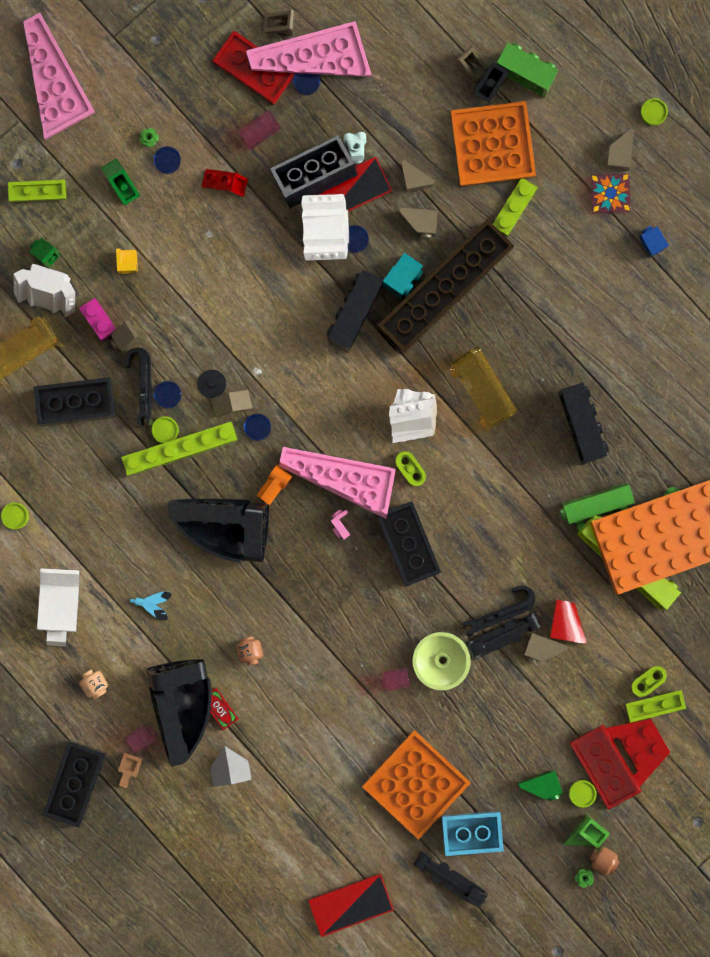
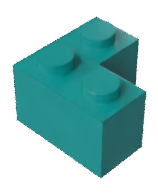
[382,253,424,299]

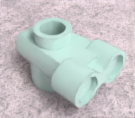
[343,132,367,164]

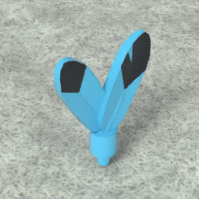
[130,591,172,621]

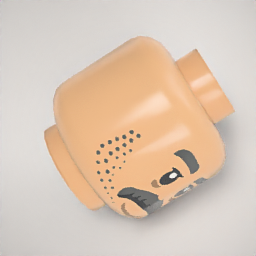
[79,669,108,699]

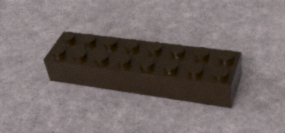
[377,219,514,355]

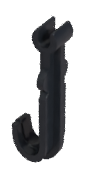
[124,347,154,427]
[462,585,536,637]
[465,613,541,661]
[414,851,488,908]

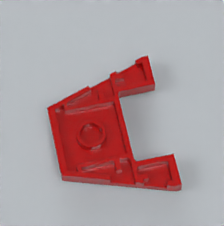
[606,719,670,787]

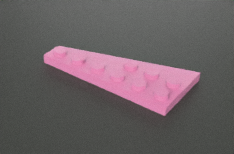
[23,13,95,140]
[246,21,372,77]
[279,447,396,519]

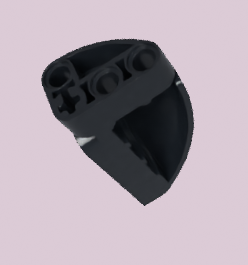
[168,499,269,563]
[147,659,212,767]

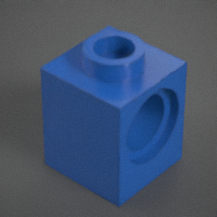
[639,226,669,257]

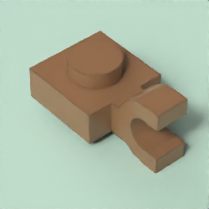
[118,753,143,788]

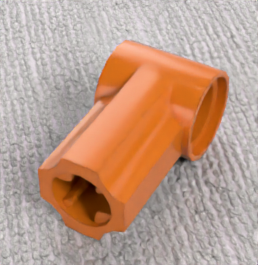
[256,465,293,505]

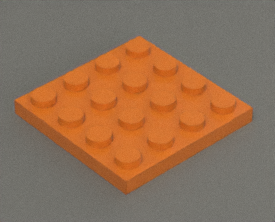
[450,101,536,187]
[362,730,471,840]

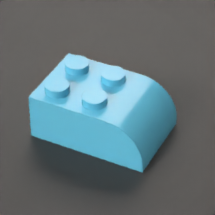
[441,811,504,856]

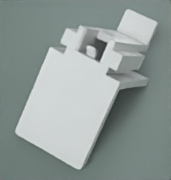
[37,569,79,646]

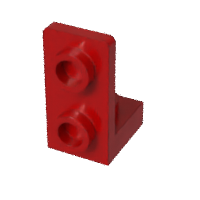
[201,169,248,197]

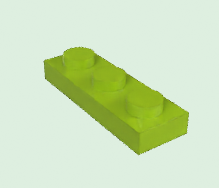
[493,178,538,237]
[8,180,67,202]
[625,690,686,723]

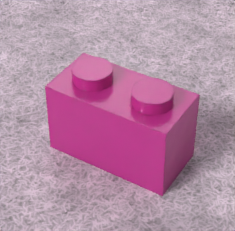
[79,298,116,342]

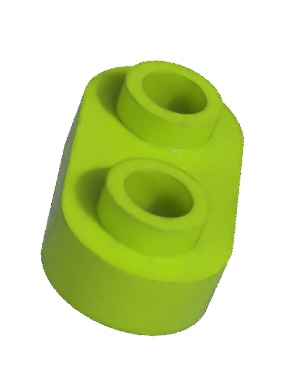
[395,451,426,486]
[631,666,667,697]

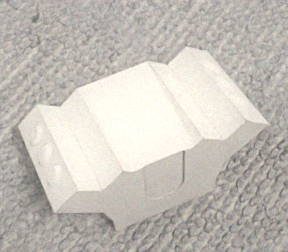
[301,194,349,260]
[13,264,75,317]
[389,389,437,443]

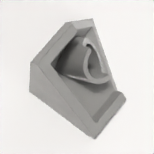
[210,746,252,787]

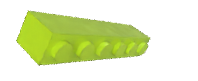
[121,422,238,477]
[576,516,681,611]

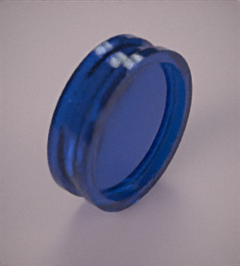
[294,73,320,95]
[154,146,181,174]
[347,225,369,253]
[154,381,182,408]
[244,414,271,441]

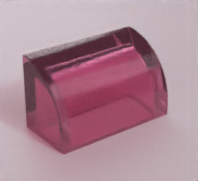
[238,110,281,151]

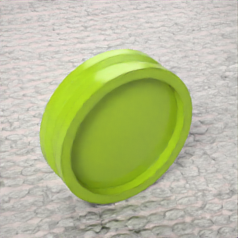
[640,98,668,126]
[152,417,179,443]
[1,502,29,530]
[569,780,597,808]

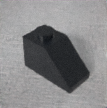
[473,61,509,103]

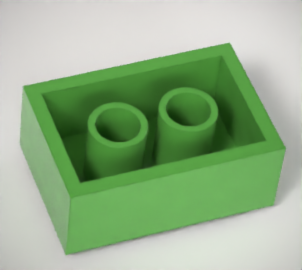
[497,43,558,98]

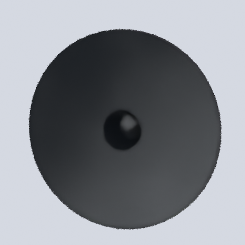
[198,370,226,398]

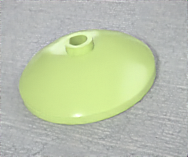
[413,632,471,690]

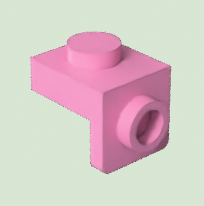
[331,509,350,540]

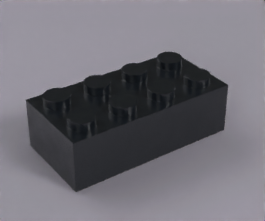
[270,135,358,209]
[327,270,383,353]
[33,377,116,426]
[558,382,609,465]
[377,501,441,587]
[42,740,107,828]

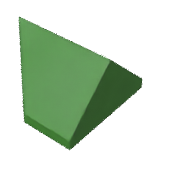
[563,815,610,848]

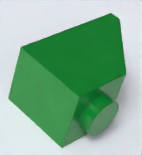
[101,158,140,206]
[29,237,61,269]
[518,770,563,801]

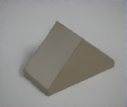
[263,10,294,36]
[456,46,487,83]
[401,160,435,192]
[211,390,253,418]

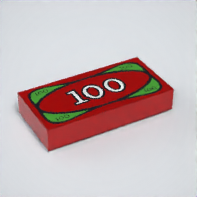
[210,688,239,730]

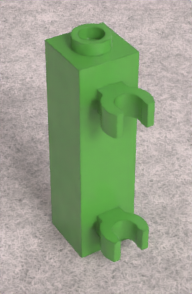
[559,482,635,532]

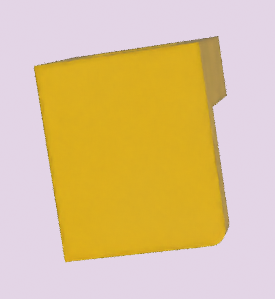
[116,249,138,274]

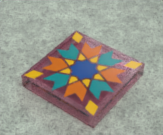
[591,174,631,214]

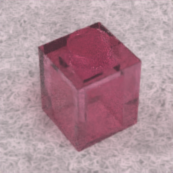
[381,667,410,691]
[125,725,156,754]

